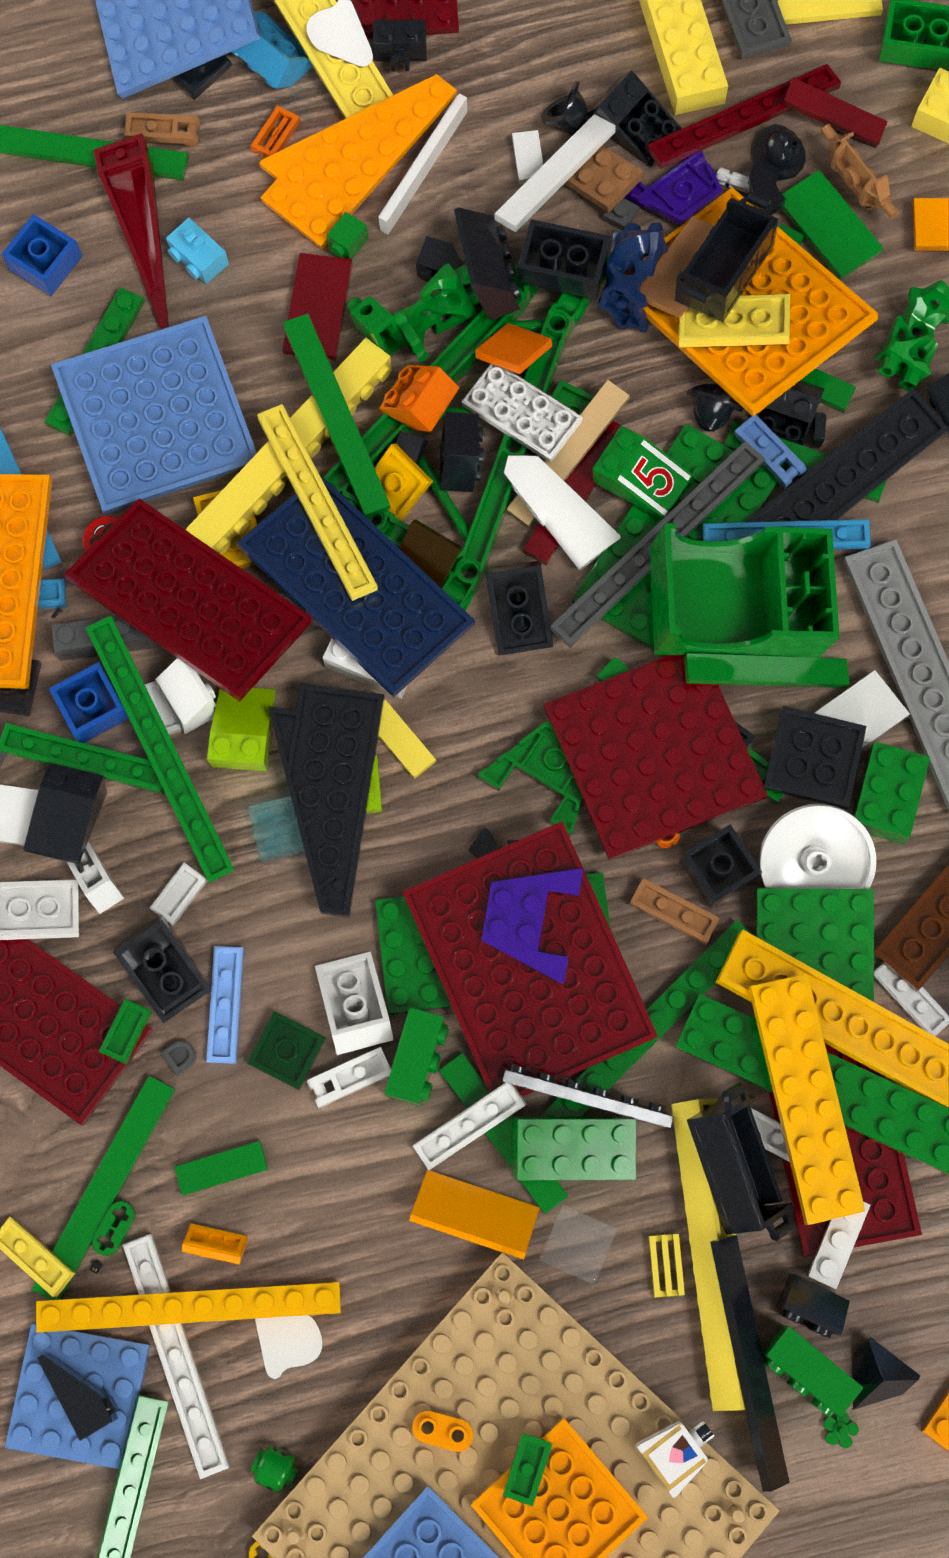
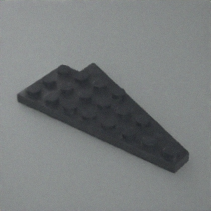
[269,683,385,918]

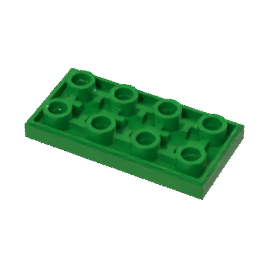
[781,170,884,280]

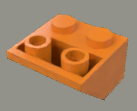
[379,365,459,432]

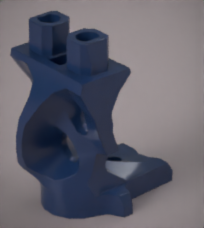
[597,223,668,332]

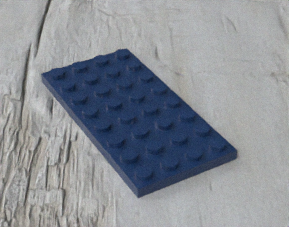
[237,473,475,698]

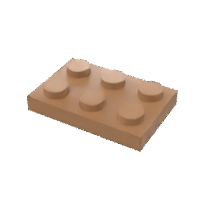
[564,145,644,213]

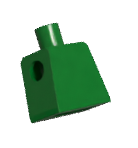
[347,296,405,356]

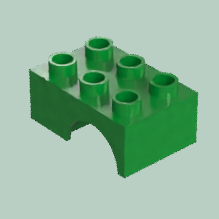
[649,523,840,658]

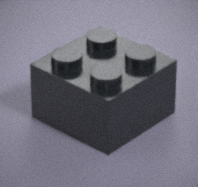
[440,412,484,492]
[679,824,763,909]

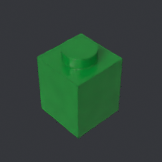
[327,211,369,259]

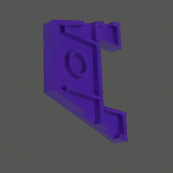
[624,150,722,226]
[482,869,583,983]

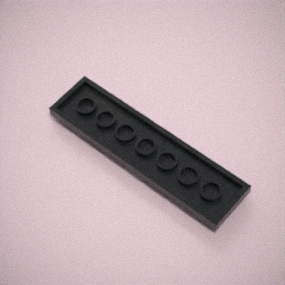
[745,388,949,523]

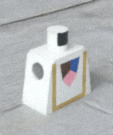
[635,1421,714,1498]

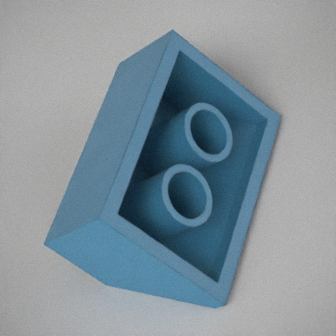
[231,12,313,89]

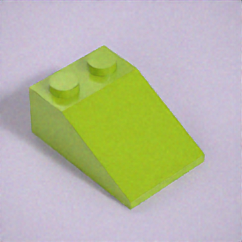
[207,688,276,772]

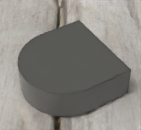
[160,1041,197,1077]

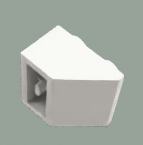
[156,658,216,734]

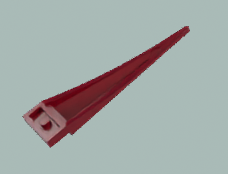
[93,133,169,330]

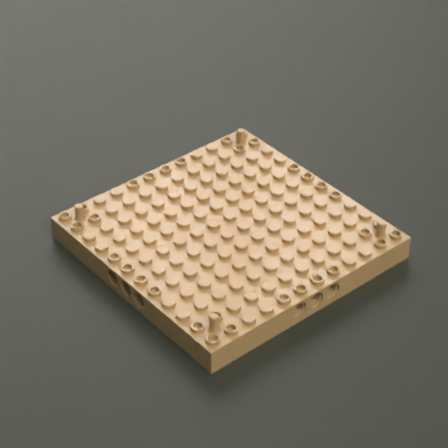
[252,1252,779,1558]

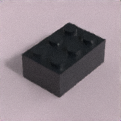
[518,219,610,300]

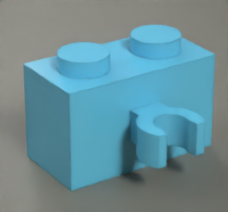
[166,218,229,284]

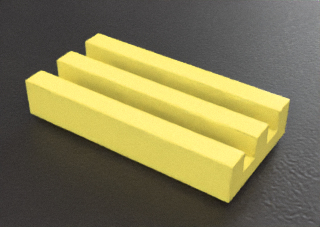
[648,1234,685,1298]

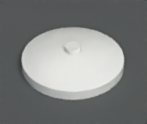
[759,804,876,889]

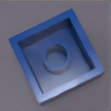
[1,214,82,296]
[49,662,129,743]

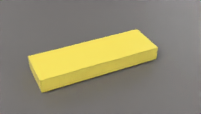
[379,700,436,779]
[0,1217,75,1297]

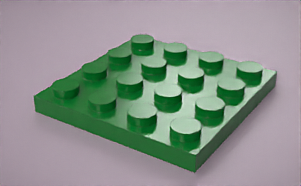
[756,888,874,1002]

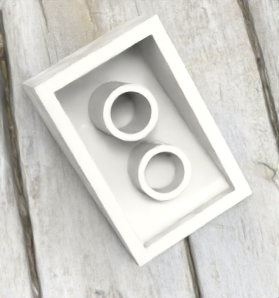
[315,951,394,1055]

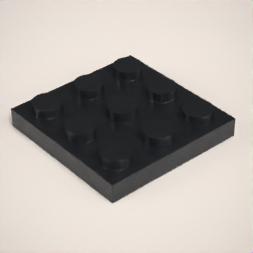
[764,706,867,809]

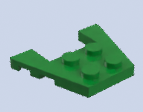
[478,721,582,837]

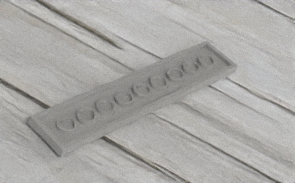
[843,540,949,811]

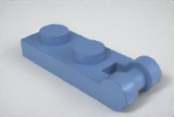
[734,415,806,488]

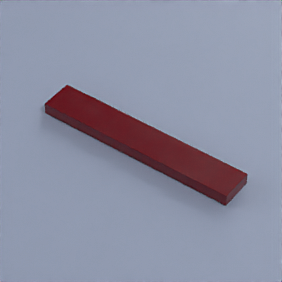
[523,421,621,566]

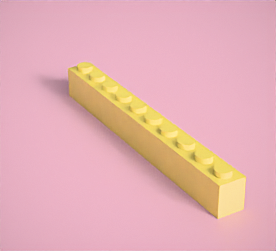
[186,338,392,555]
[671,1098,745,1411]

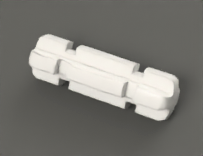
[716,168,750,193]

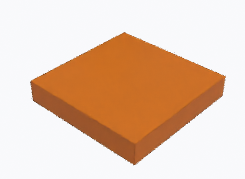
[475,323,552,374]

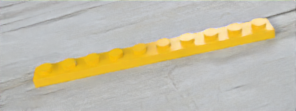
[36,1282,341,1333]

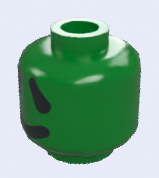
[250,1445,298,1493]

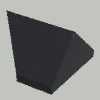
[853,1337,921,1410]

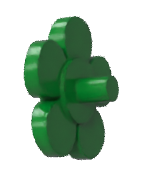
[823,1412,859,1448]

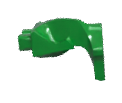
[392,263,480,363]
[874,280,949,391]

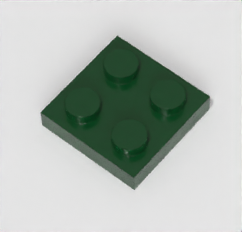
[247,1011,327,1091]

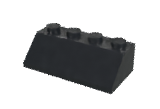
[454,207,522,321]

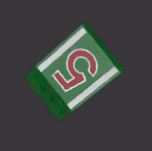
[592,425,693,519]

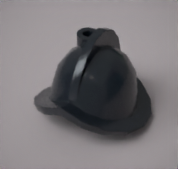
[541,81,587,137]
[753,124,806,181]
[687,384,744,431]

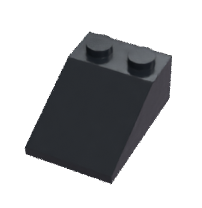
[485,561,554,656]
[23,763,107,864]
[113,915,212,1023]

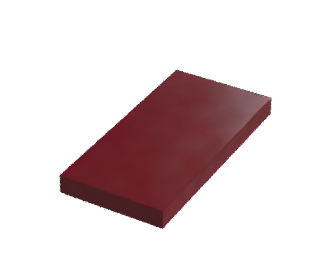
[282,253,353,361]

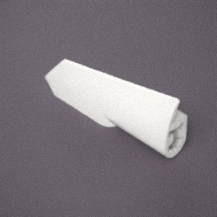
[504,456,621,570]

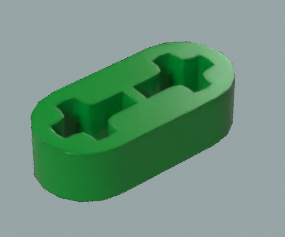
[92,1201,136,1256]

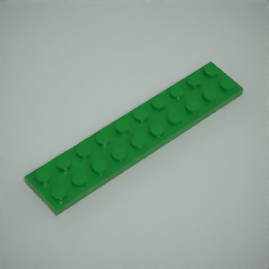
[675,993,949,1175]

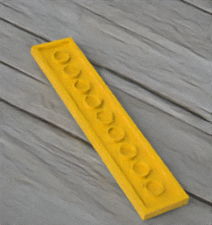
[716,930,949,1108]

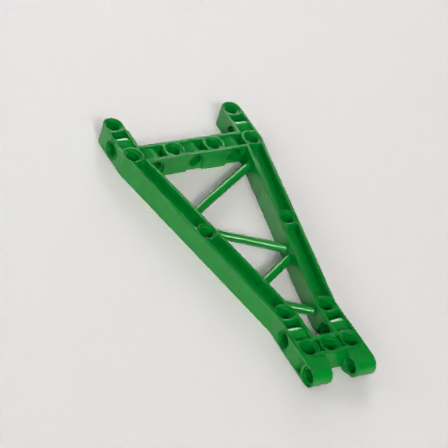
[324,256,609,611]

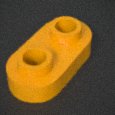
[412,1410,474,1452]

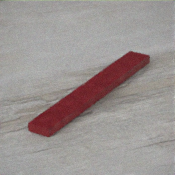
[647,64,841,169]

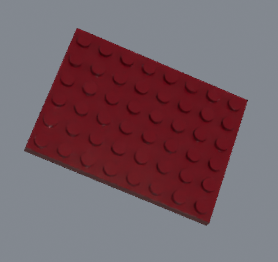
[402,821,658,1097]

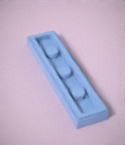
[206,946,244,1064]

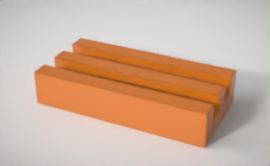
[250,105,300,158]

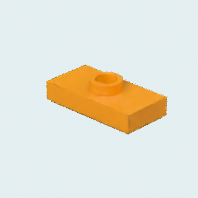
[182,1223,248,1265]

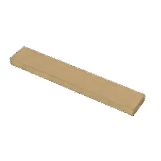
[507,380,630,527]

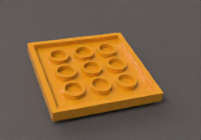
[471,1418,649,1558]

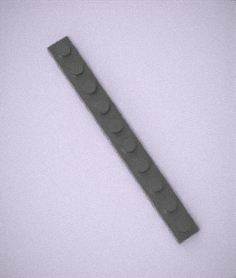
[550,441,765,648]

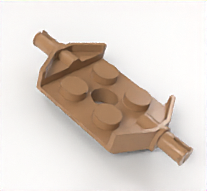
[821,124,900,220]

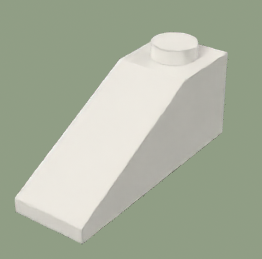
[66,840,124,914]

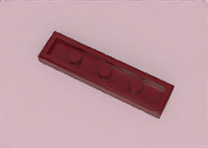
[782,77,888,148]

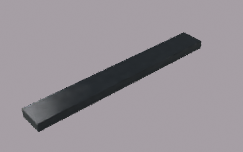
[710,1235,790,1492]

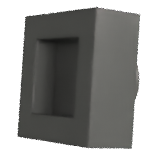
[603,198,639,231]

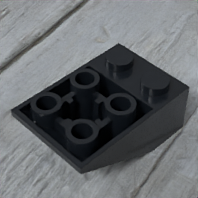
[587,70,682,167]

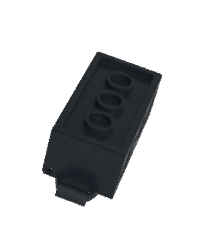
[675,192,778,322]
[687,1083,793,1241]

